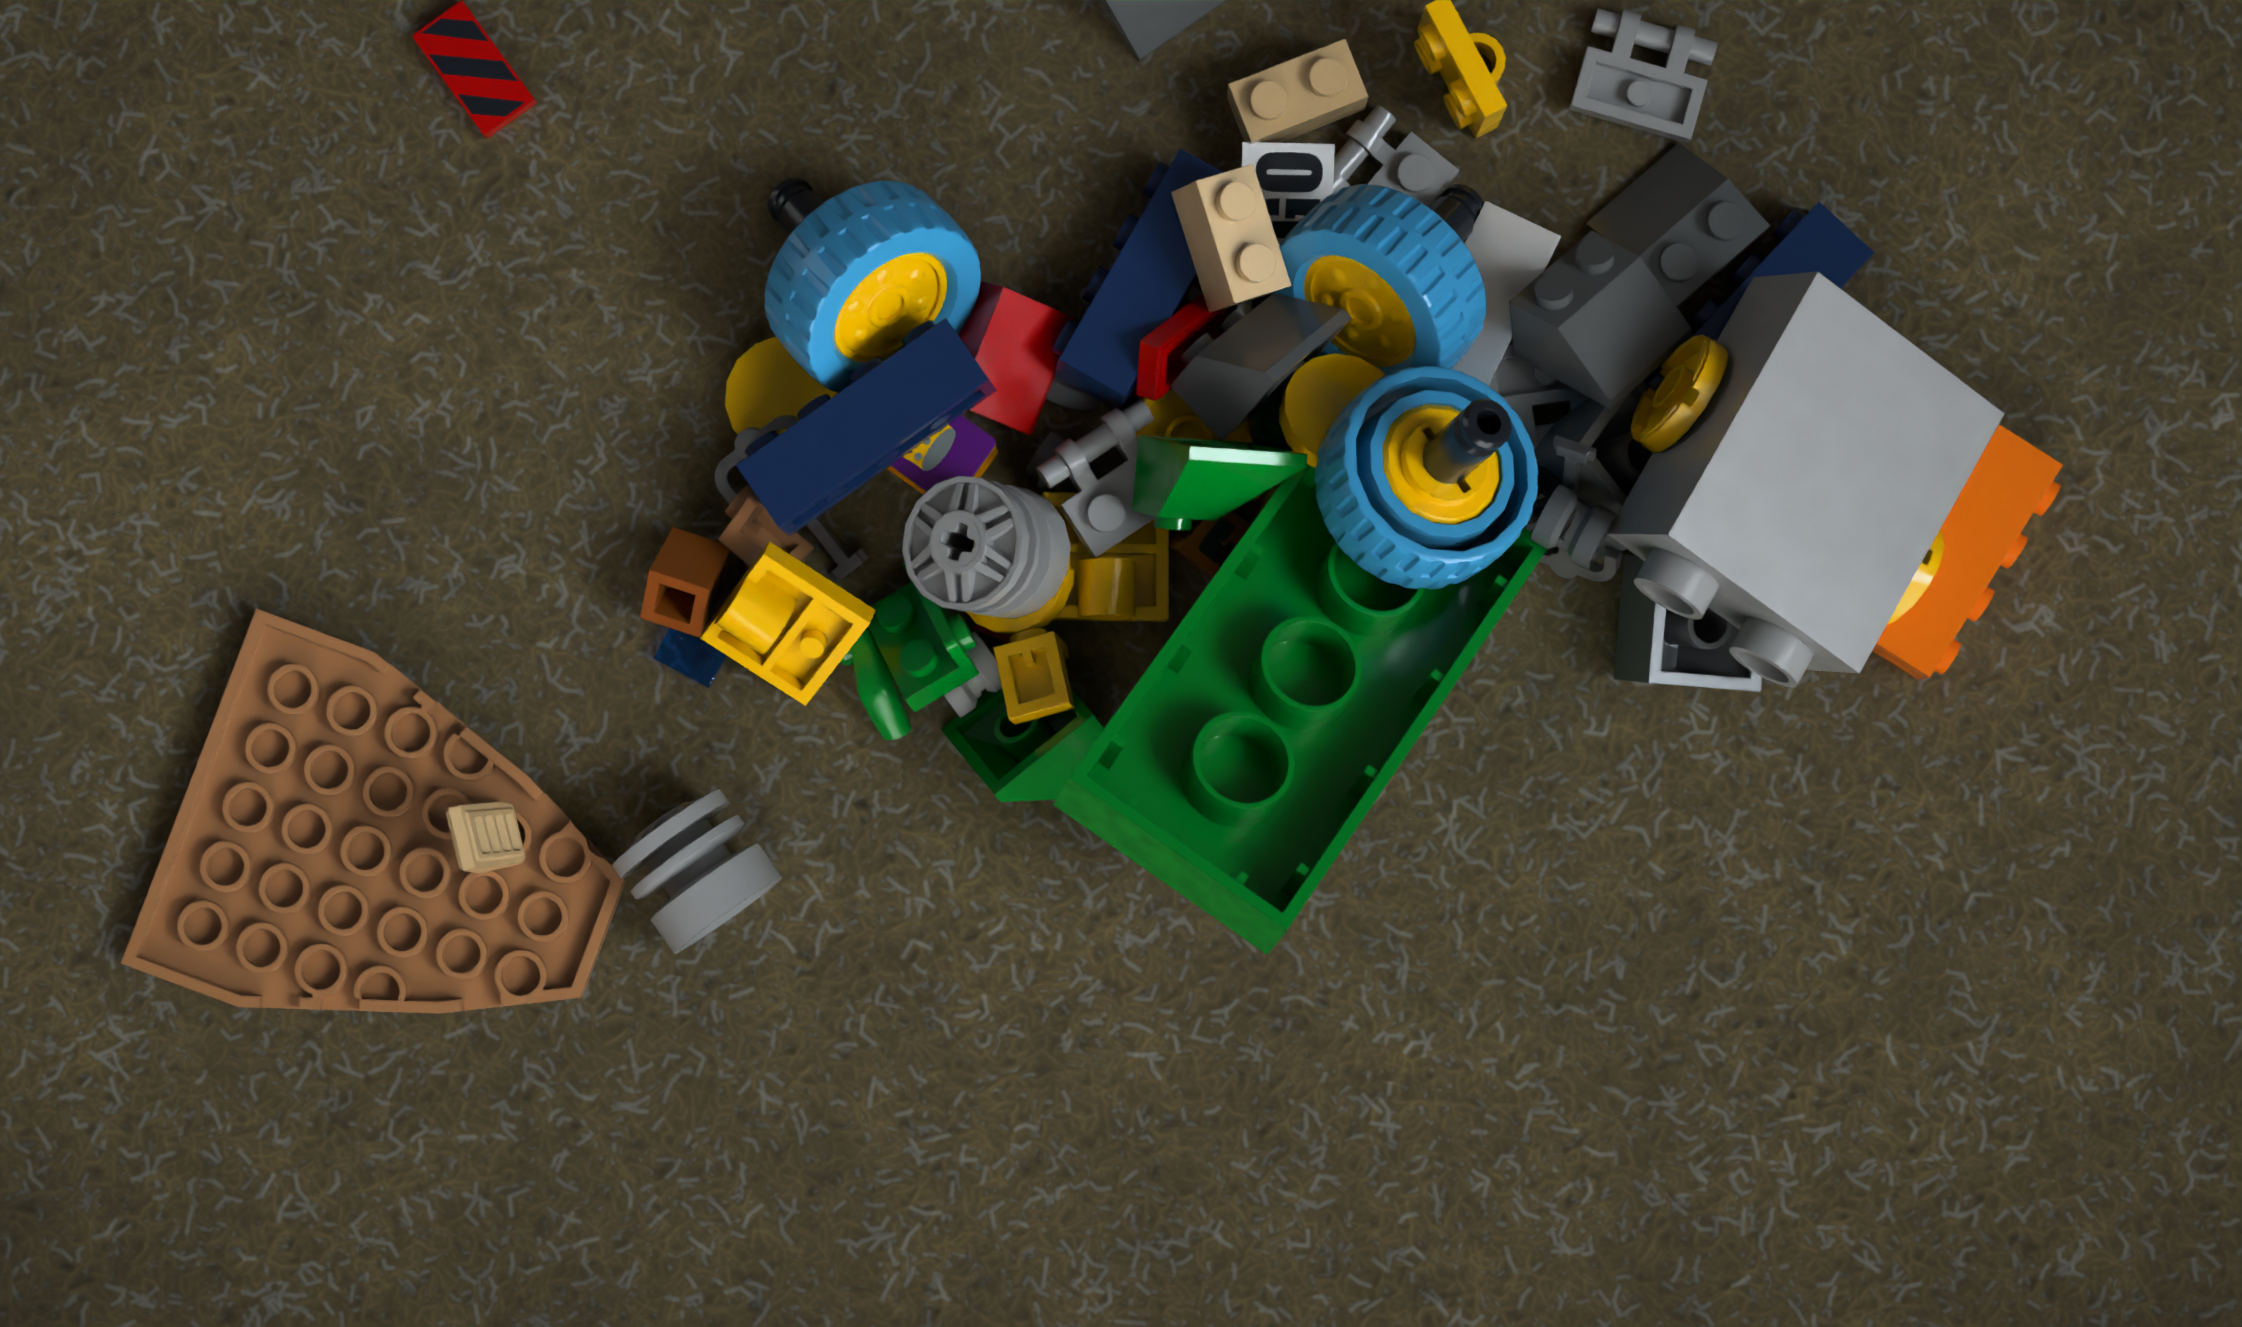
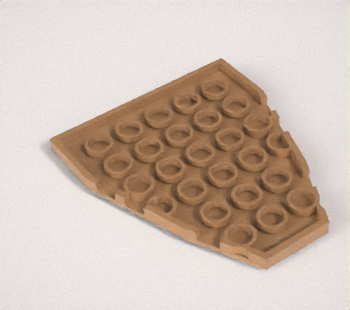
[121,609,627,1014]

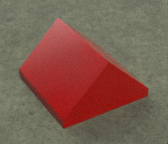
[958,281,1077,436]

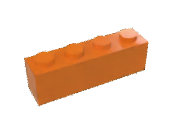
[1872,424,2063,680]

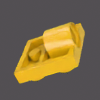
[1414,0,1507,139]
[1041,492,1169,622]
[700,541,875,706]

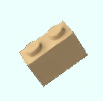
[1227,39,1369,144]
[1171,164,1291,313]

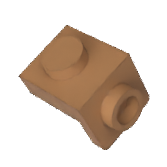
[718,484,814,569]

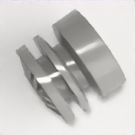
[902,476,1071,619]
[612,789,783,954]

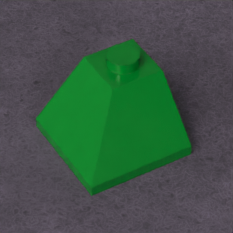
[1132,435,1308,531]
[941,688,1104,802]

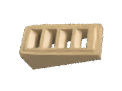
[446,802,525,874]

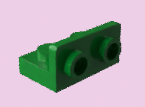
[868,561,980,713]

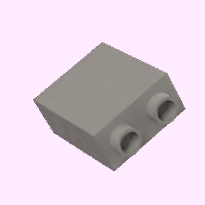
[1607,272,2005,688]

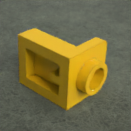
[993,628,1075,725]

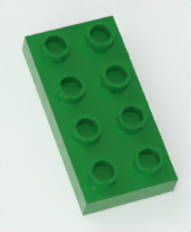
[1053,464,1547,955]

